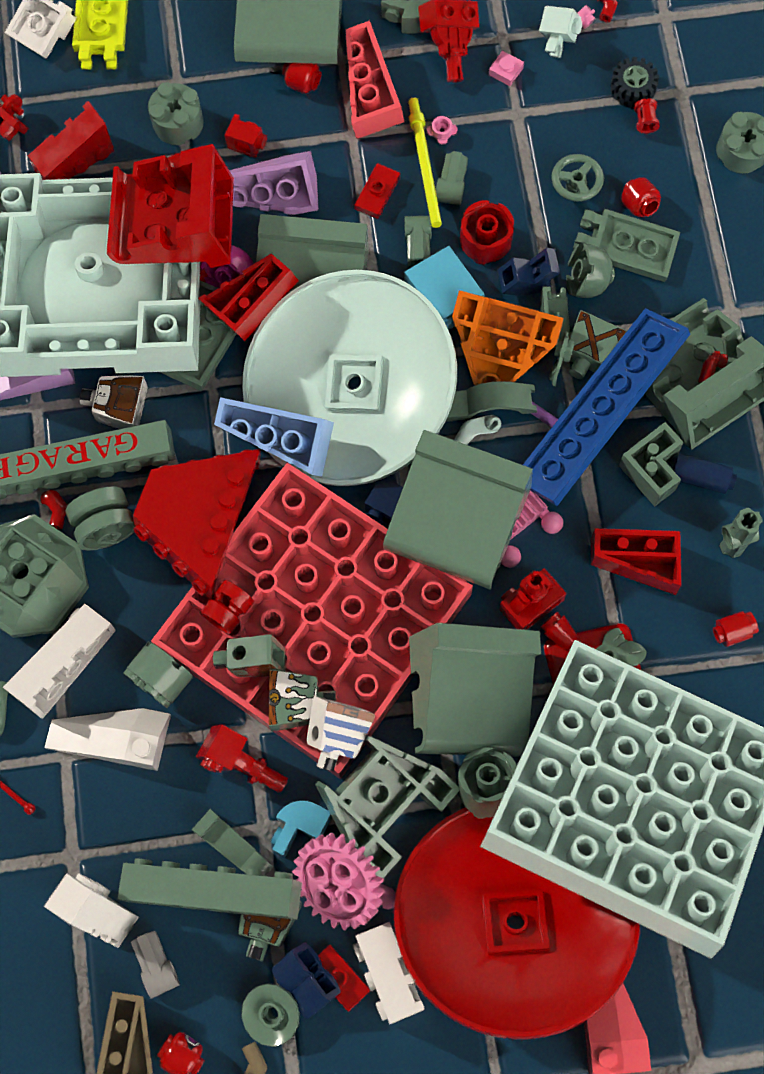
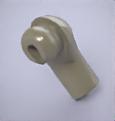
[242,1042,267,1074]

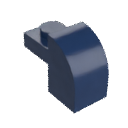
[498,248,560,296]

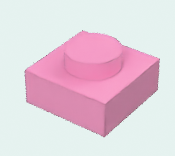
[489,51,524,87]

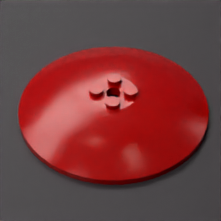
[394,808,640,1039]

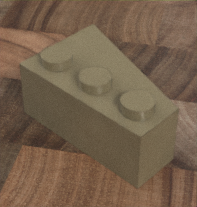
[96,992,153,1074]

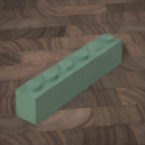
[117,859,302,920]

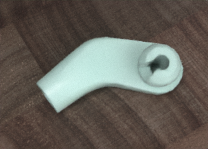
[454,415,502,445]

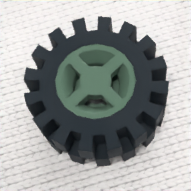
[610,57,659,108]

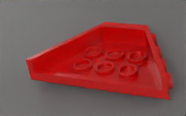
[133,449,261,600]

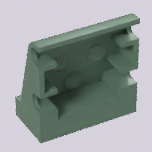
[234,0,342,64]
[251,214,369,335]
[645,298,764,450]
[383,430,533,589]
[409,623,541,757]

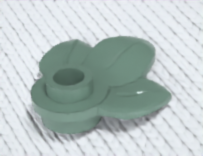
[549,336,575,386]
[596,628,647,667]

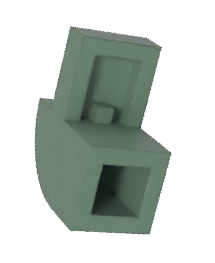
[381,0,430,34]

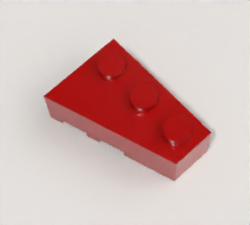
[28,101,115,180]
[198,254,299,341]
[591,528,681,595]

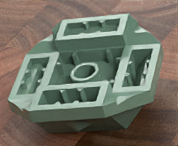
[0,515,89,638]

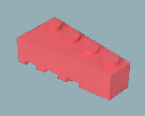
[346,21,405,139]

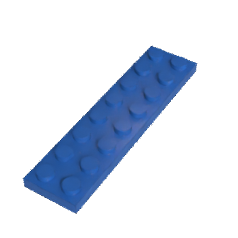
[523,308,690,506]

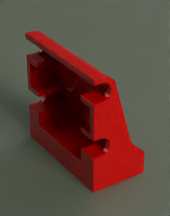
[107,144,234,268]

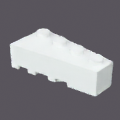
[3,604,116,719]

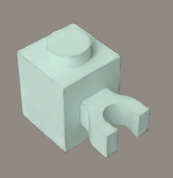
[539,6,582,58]

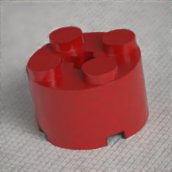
[460,200,514,265]

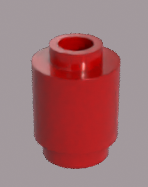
[713,611,759,647]

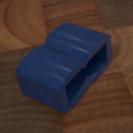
[272,942,341,1019]

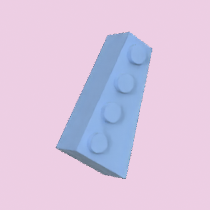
[214,397,334,477]

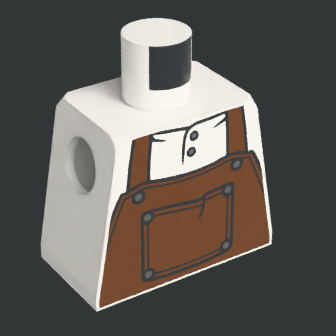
[80,376,148,429]

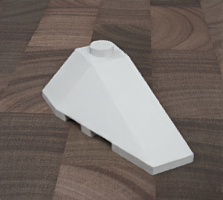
[45,708,171,771]

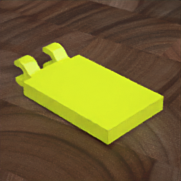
[72,0,128,70]

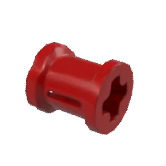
[634,99,660,134]

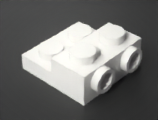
[5,0,76,59]

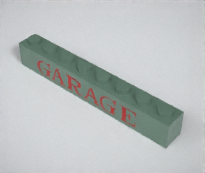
[0,420,176,500]

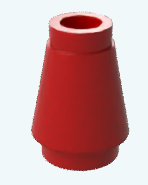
[541,612,583,652]

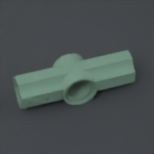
[719,508,763,558]

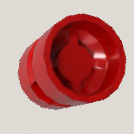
[200,580,254,635]

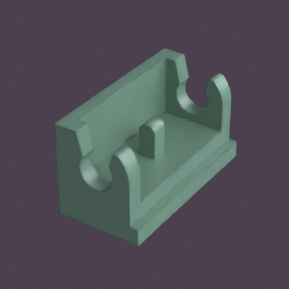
[540,287,570,348]

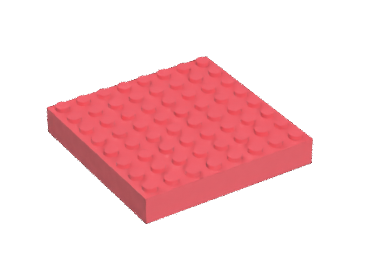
[151,462,473,779]

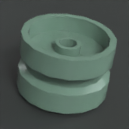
[65,487,134,551]

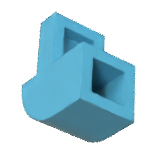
[271,801,332,858]

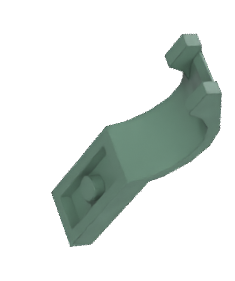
[446,381,537,422]

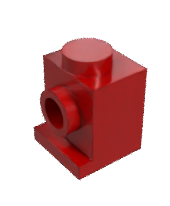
[225,114,267,158]

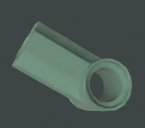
[436,151,468,206]
[405,216,431,267]

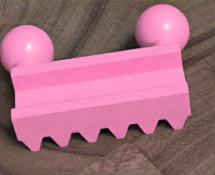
[501,490,563,568]

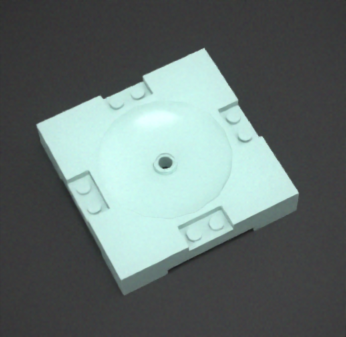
[0,173,200,377]

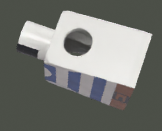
[307,696,376,771]

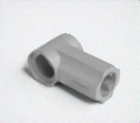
[131,931,180,999]

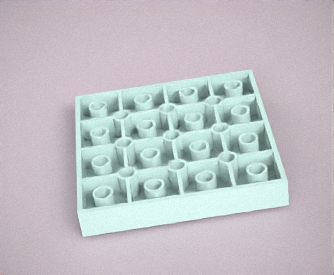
[480,640,764,959]

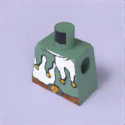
[269,670,336,731]

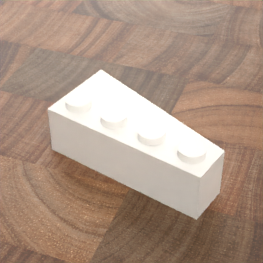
[44,873,139,948]

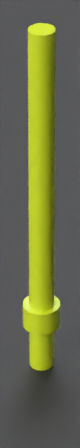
[408,98,442,228]

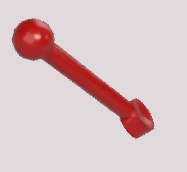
[0,780,35,815]

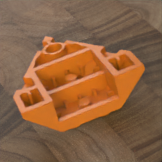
[452,290,564,386]

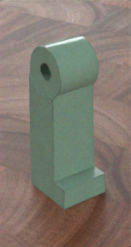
[192,809,273,876]

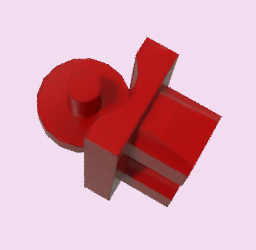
[0,94,29,141]

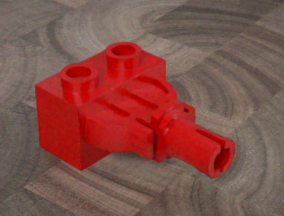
[418,0,479,82]
[499,568,567,630]
[196,724,288,793]

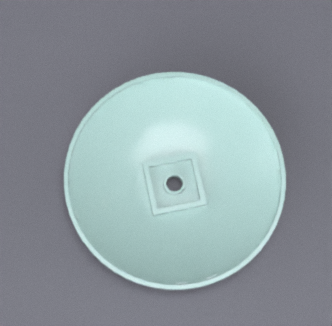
[242,270,457,486]

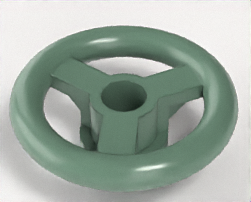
[552,154,604,201]

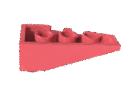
[584,983,651,1074]

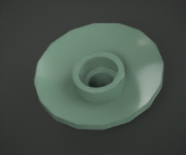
[242,984,300,1047]

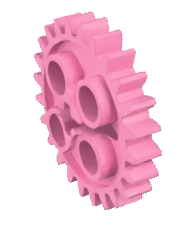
[292,833,385,930]

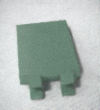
[573,209,680,282]

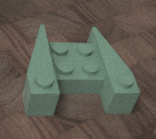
[315,735,460,878]

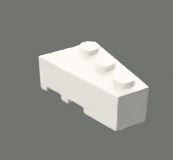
[353,922,425,1024]

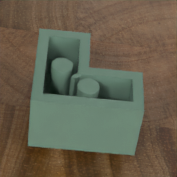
[619,422,684,506]

